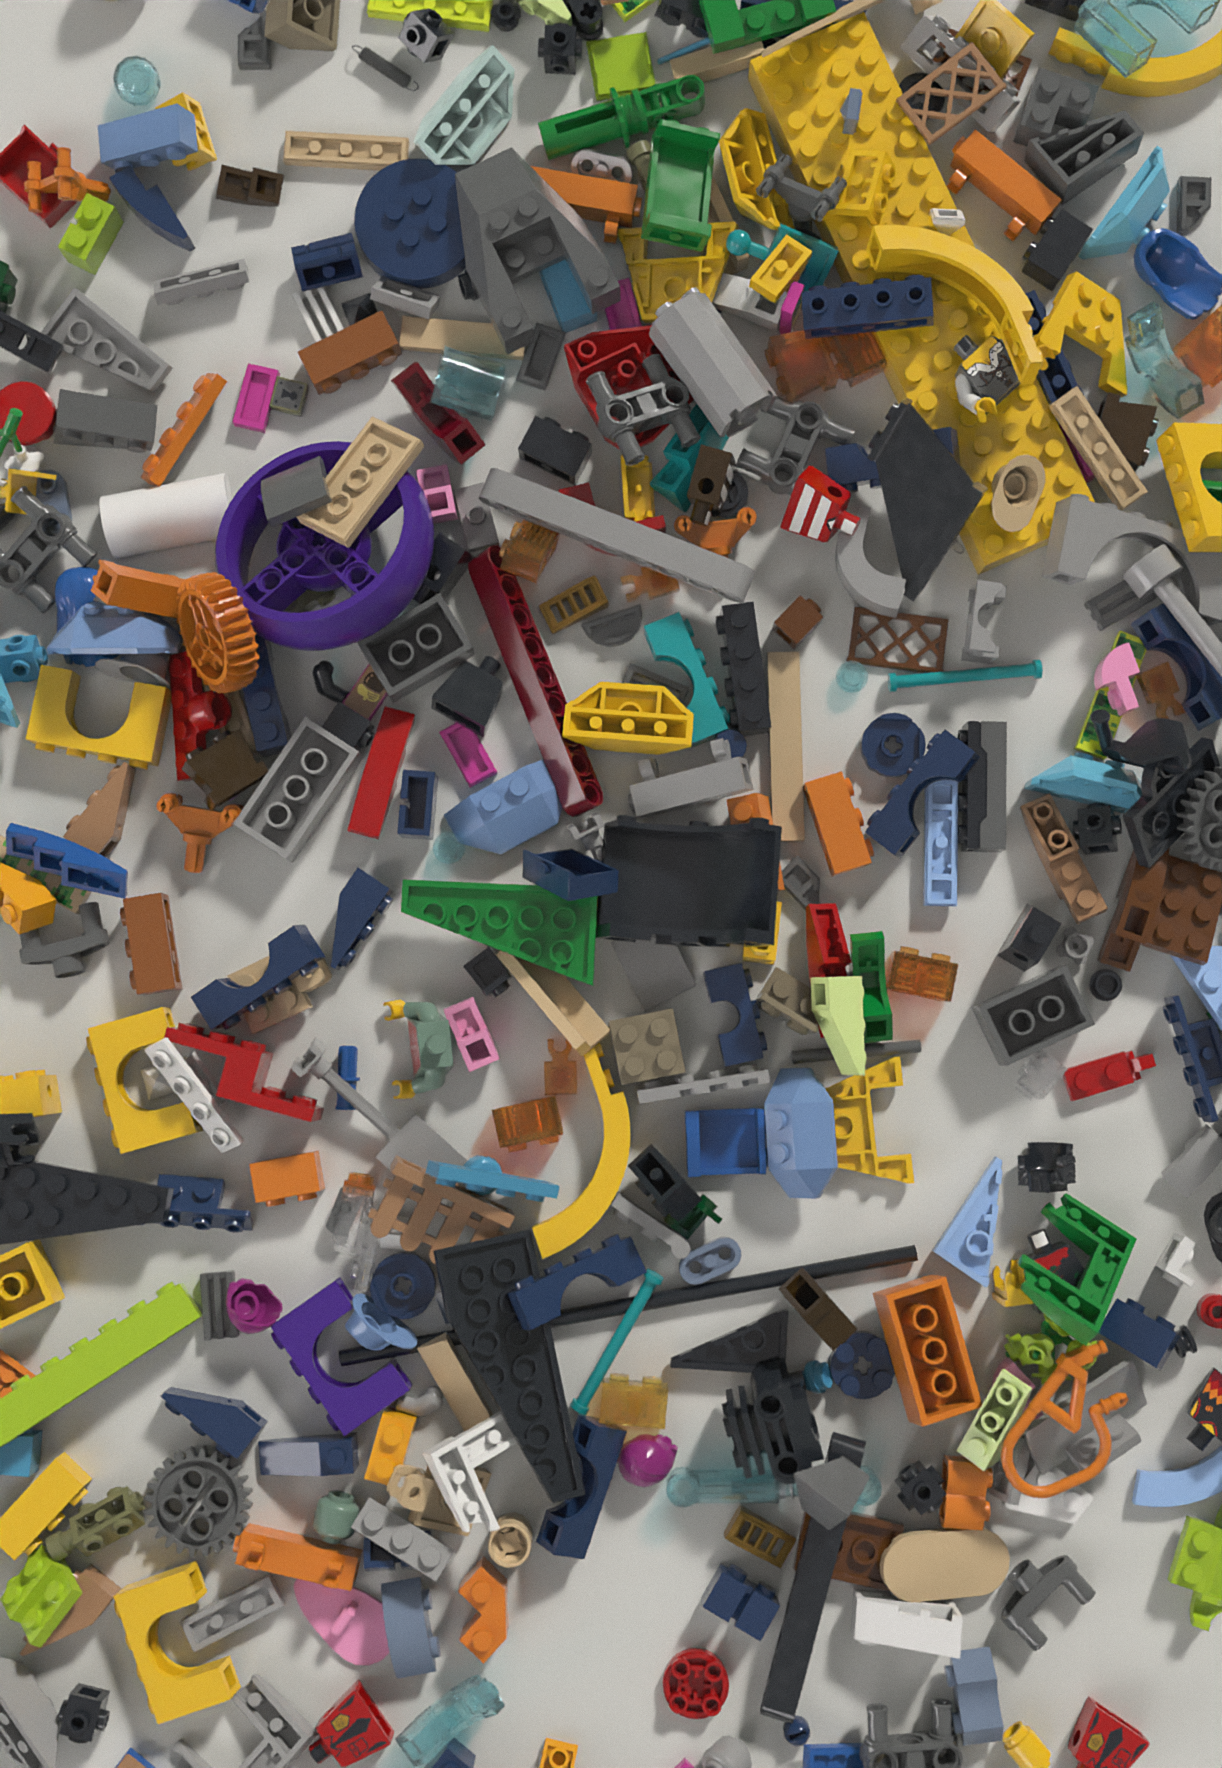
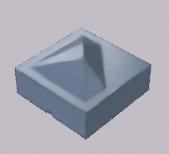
[840,88,862,135]

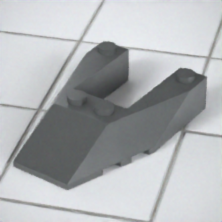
[455,147,621,355]

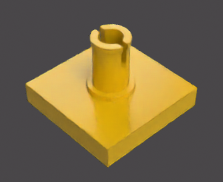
[954,0,1035,80]

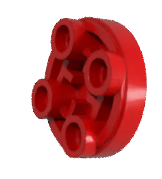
[0,381,56,446]
[663,1648,729,1719]

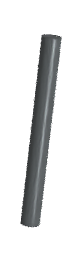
[791,1040,921,1064]

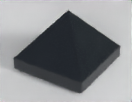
[341,293,377,326]

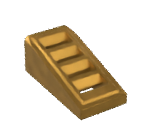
[538,575,609,635]
[723,1504,797,1569]

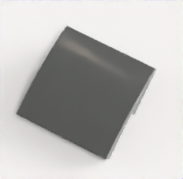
[261,456,332,527]

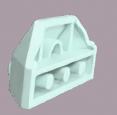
[413,45,515,165]

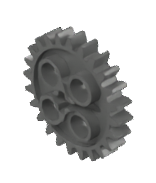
[1177,767,1222,871]
[144,1445,253,1558]

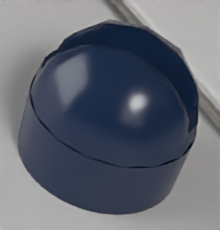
[783,1715,810,1746]

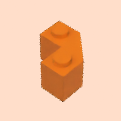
[458,1556,509,1664]

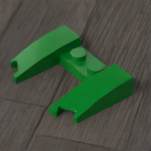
[699,0,836,54]
[1018,1193,1137,1346]

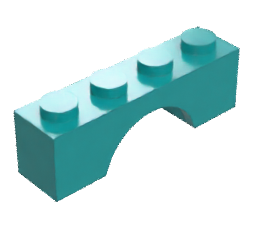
[643,612,731,748]

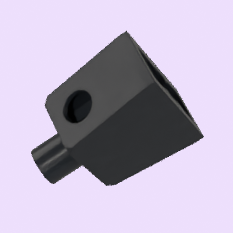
[413,532,475,604]
[431,656,503,738]

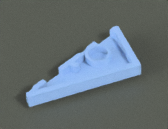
[932,1156,1003,1288]

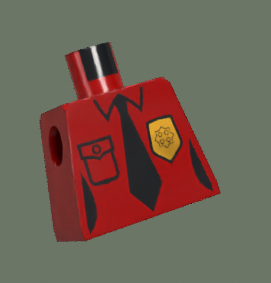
[309,1680,395,1768]
[1068,1696,1150,1768]

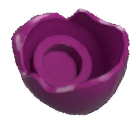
[226,1278,283,1334]
[617,1434,678,1488]

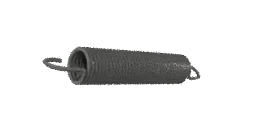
[352,45,419,91]

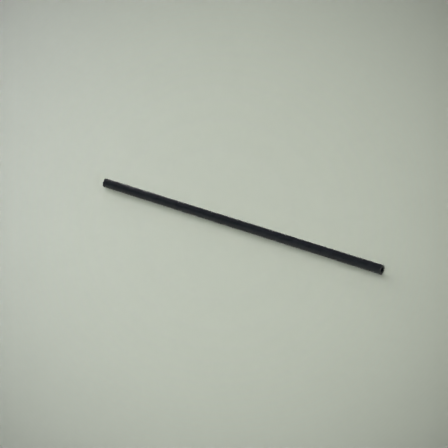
[339,1245,918,1367]

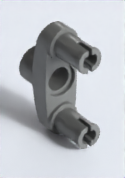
[19,902,110,978]
[1001,1555,1096,1651]

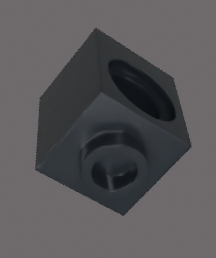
[322,701,375,751]

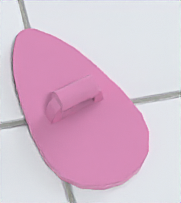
[294,1579,390,1666]

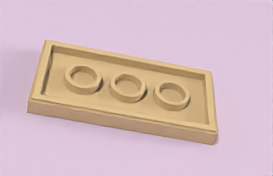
[296,416,424,548]

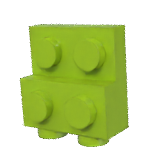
[0,1545,82,1648]

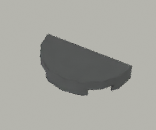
[581,604,642,647]

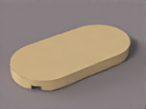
[880,1527,1010,1602]

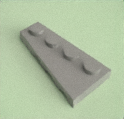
[41,287,173,392]
[637,1064,770,1104]

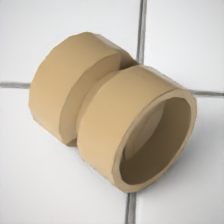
[488,1512,533,1568]

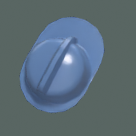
[345,1293,418,1350]

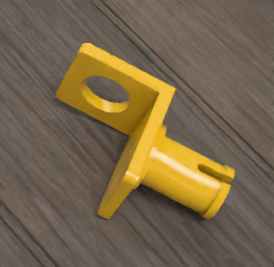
[0,468,57,515]

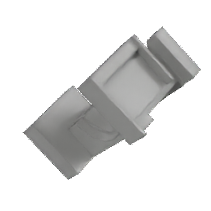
[961,580,1007,664]

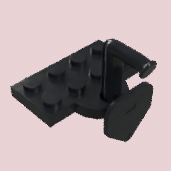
[1090,710,1220,868]

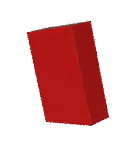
[0,124,78,229]

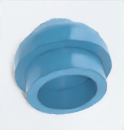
[802,1360,833,1394]

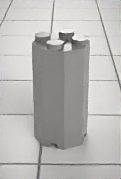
[649,287,777,437]

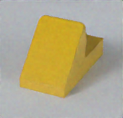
[749,234,813,303]

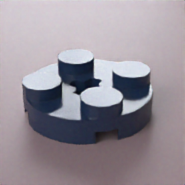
[860,713,926,778]
[370,1252,436,1320]
[829,1331,895,1399]

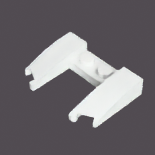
[422,1412,517,1532]

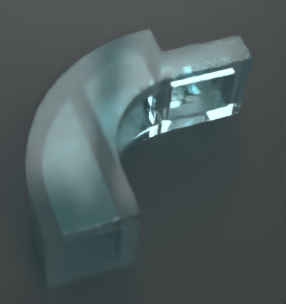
[1124,301,1205,419]
[395,1674,505,1767]

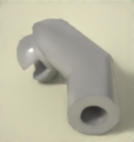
[395,1386,443,1417]

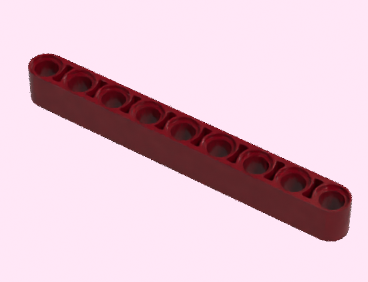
[468,545,603,817]

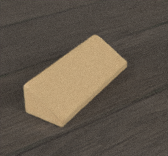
[670,41,764,83]
[417,1332,493,1431]

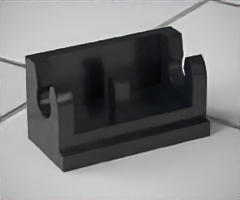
[0,1113,40,1168]

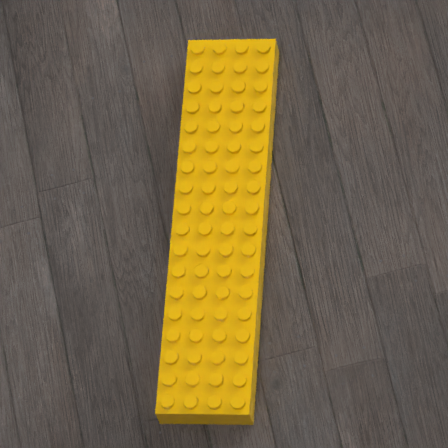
[748,12,1095,575]

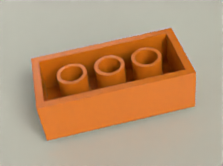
[872,1274,982,1427]

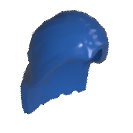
[1133,228,1222,320]
[55,566,119,667]

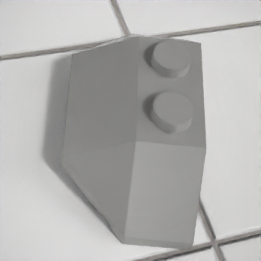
[0,1657,59,1768]

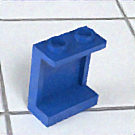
[685,1108,768,1177]

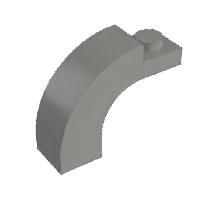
[835,505,906,618]

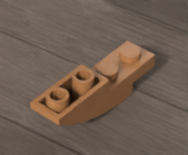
[1020,793,1108,925]

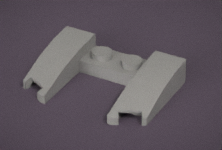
[173,1674,318,1768]

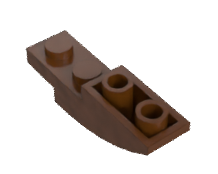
[1097,848,1170,972]

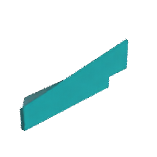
[650,403,729,512]

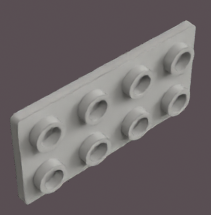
[1023,1358,1147,1475]

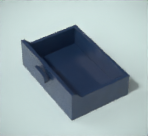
[522,848,619,901]

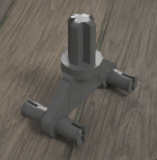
[756,153,847,230]

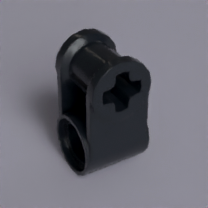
[563,0,604,41]

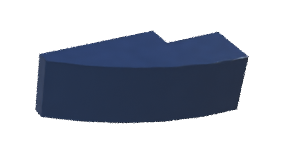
[109,165,196,252]

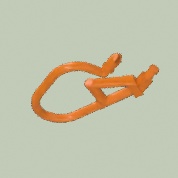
[1001,1340,1129,1498]

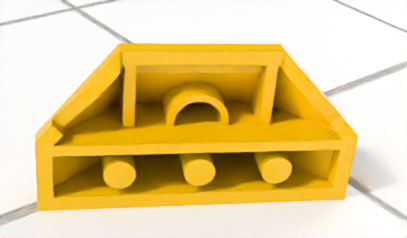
[719,108,795,230]
[562,682,694,755]

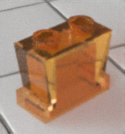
[1167,305,1222,390]
[764,329,839,403]

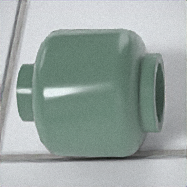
[313,1490,360,1544]

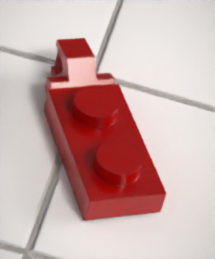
[1061,1051,1156,1101]

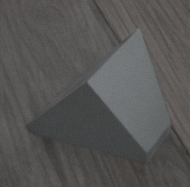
[794,1455,870,1530]

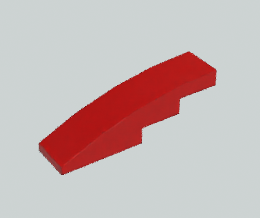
[348,706,415,840]
[806,903,851,1038]

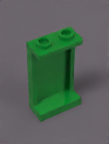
[641,119,720,252]

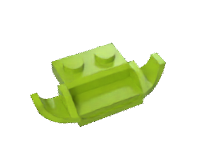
[1167,1504,1222,1632]

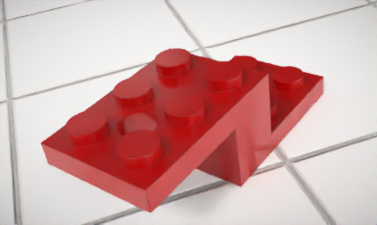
[164,1023,325,1122]

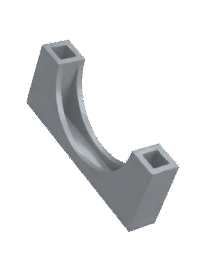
[1042,494,1222,626]

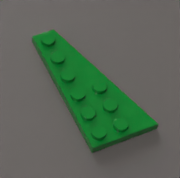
[401,879,598,986]

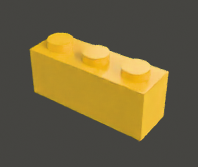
[0,1452,92,1561]

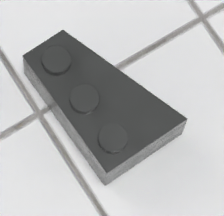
[1024,110,1144,205]
[54,389,158,453]

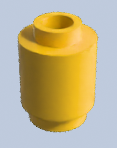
[1002,1721,1051,1768]

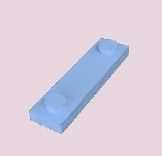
[923,780,958,907]

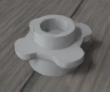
[1056,927,1094,965]

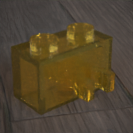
[599,1373,668,1429]

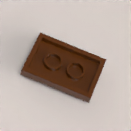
[1141,855,1222,966]
[793,1511,904,1592]

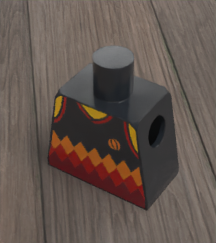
[1186,1367,1222,1452]

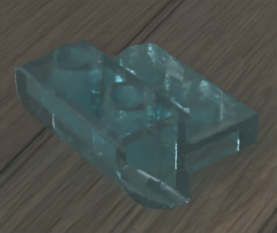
[430,346,505,421]

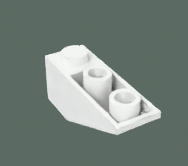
[712,273,787,332]

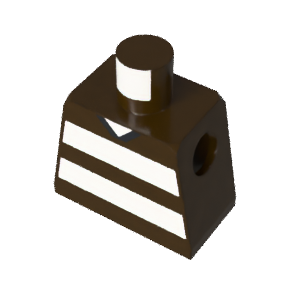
[687,444,737,526]

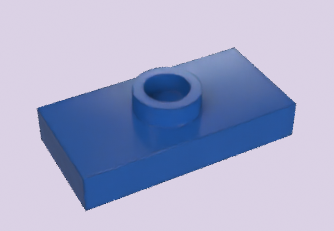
[803,1743,864,1768]

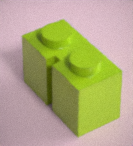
[58,193,124,275]

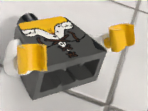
[953,335,1055,423]

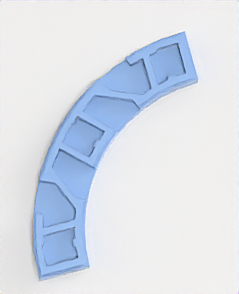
[1132,1446,1222,1507]

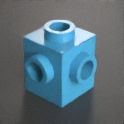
[0,635,48,683]

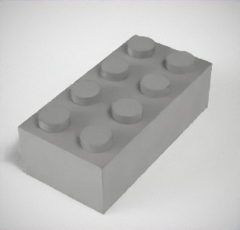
[233,717,364,863]

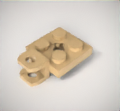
[227,956,332,1034]
[386,1464,492,1536]

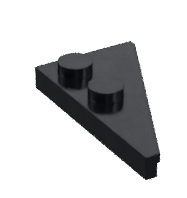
[670,1309,788,1373]

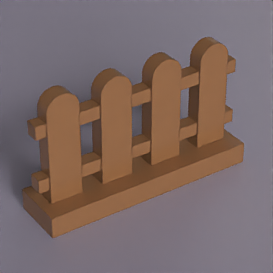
[368,1155,515,1264]

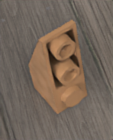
[63,762,136,857]
[19,1564,122,1656]

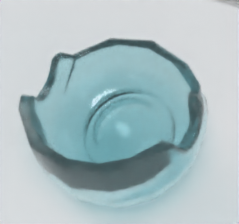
[113,55,161,106]

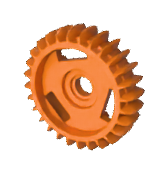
[175,572,260,693]

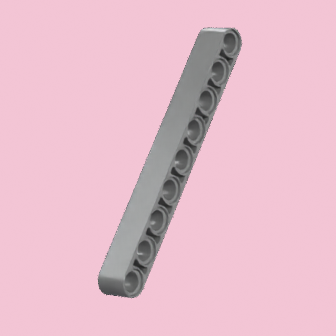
[478,468,755,603]

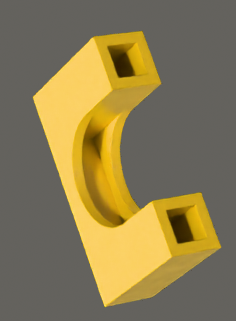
[1156,422,1222,552]
[26,665,172,770]
[86,1007,203,1154]
[113,1560,241,1724]

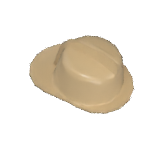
[991,454,1045,532]

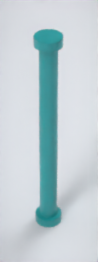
[888,659,1043,692]
[570,1269,664,1415]

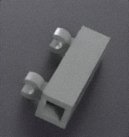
[628,738,754,818]

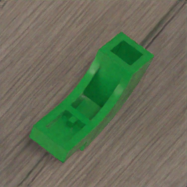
[849,931,893,1043]

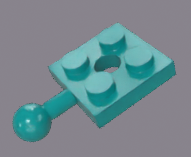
[726,223,839,291]

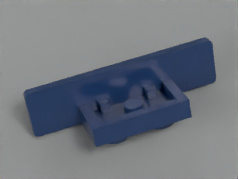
[1163,995,1222,1123]
[143,1174,254,1233]

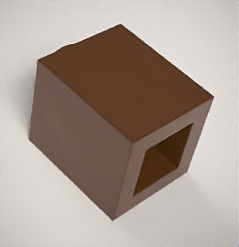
[772,595,823,650]

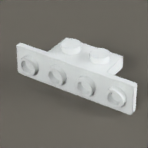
[144,1038,244,1153]

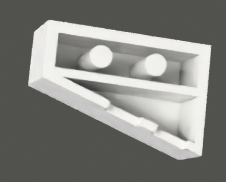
[850,1589,963,1659]

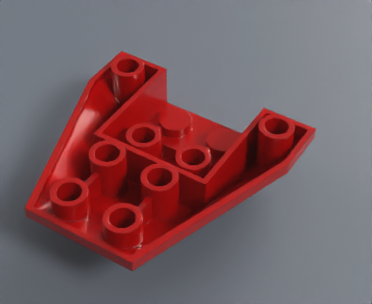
[564,325,694,450]

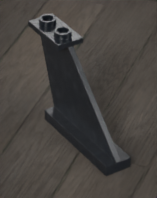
[867,398,988,602]

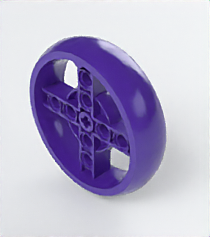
[215,441,434,651]

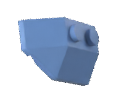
[47,602,183,654]
[444,760,563,855]
[764,1068,838,1199]

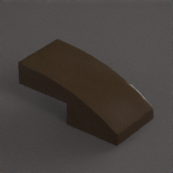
[216,165,284,207]

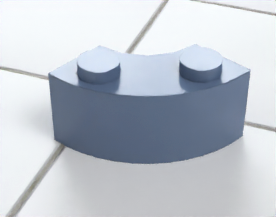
[381,1577,441,1679]
[944,1647,1004,1746]

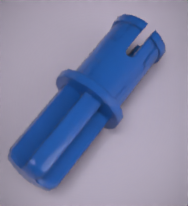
[335,1045,360,1110]

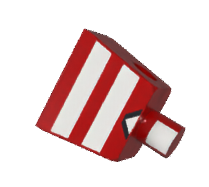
[780,465,861,543]

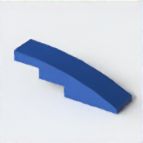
[6,823,128,899]

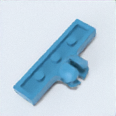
[426,1155,560,1202]

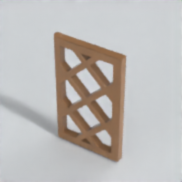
[896,42,1007,145]

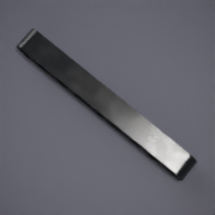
[760,1432,866,1724]

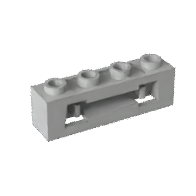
[900,15,1021,132]

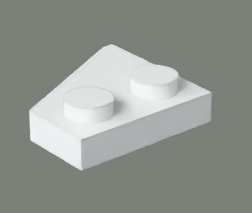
[1001,1461,1094,1524]

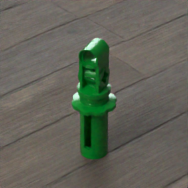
[538,75,705,161]

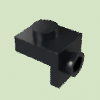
[463,946,513,998]

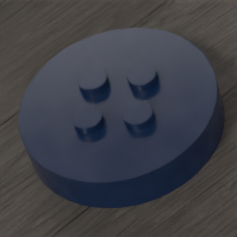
[354,158,466,289]

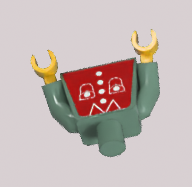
[383,999,453,1099]

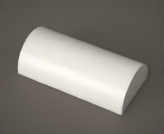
[99,473,232,559]

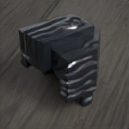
[1018,1142,1076,1193]

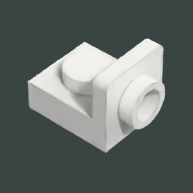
[1155,1233,1196,1287]

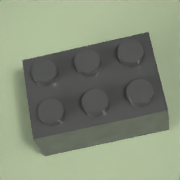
[357,593,474,703]
[971,965,1095,1066]

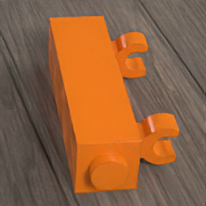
[947,129,1062,241]
[531,166,643,244]
[91,560,186,619]
[233,1523,363,1591]

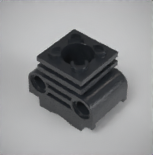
[722,1358,824,1484]

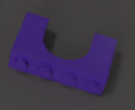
[271,1277,413,1436]

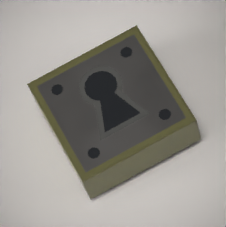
[269,376,309,416]

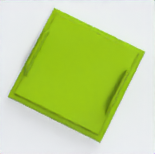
[586,32,656,101]

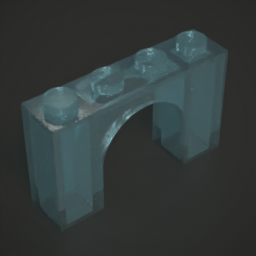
[1074,0,1220,78]

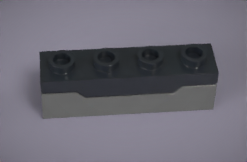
[957,721,1007,853]

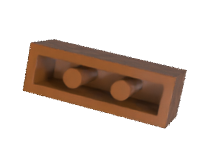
[298,310,402,395]
[120,893,182,995]

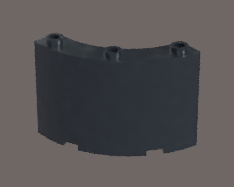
[596,815,782,947]

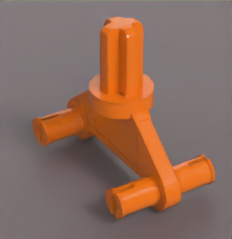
[24,147,111,213]
[674,507,757,558]
[156,793,244,873]

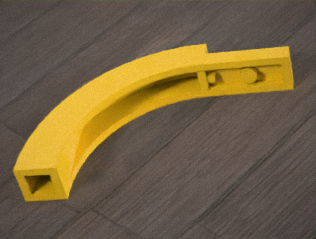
[1048,27,1222,97]
[866,225,1043,385]
[532,1042,630,1259]

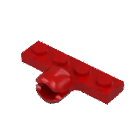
[169,651,232,782]

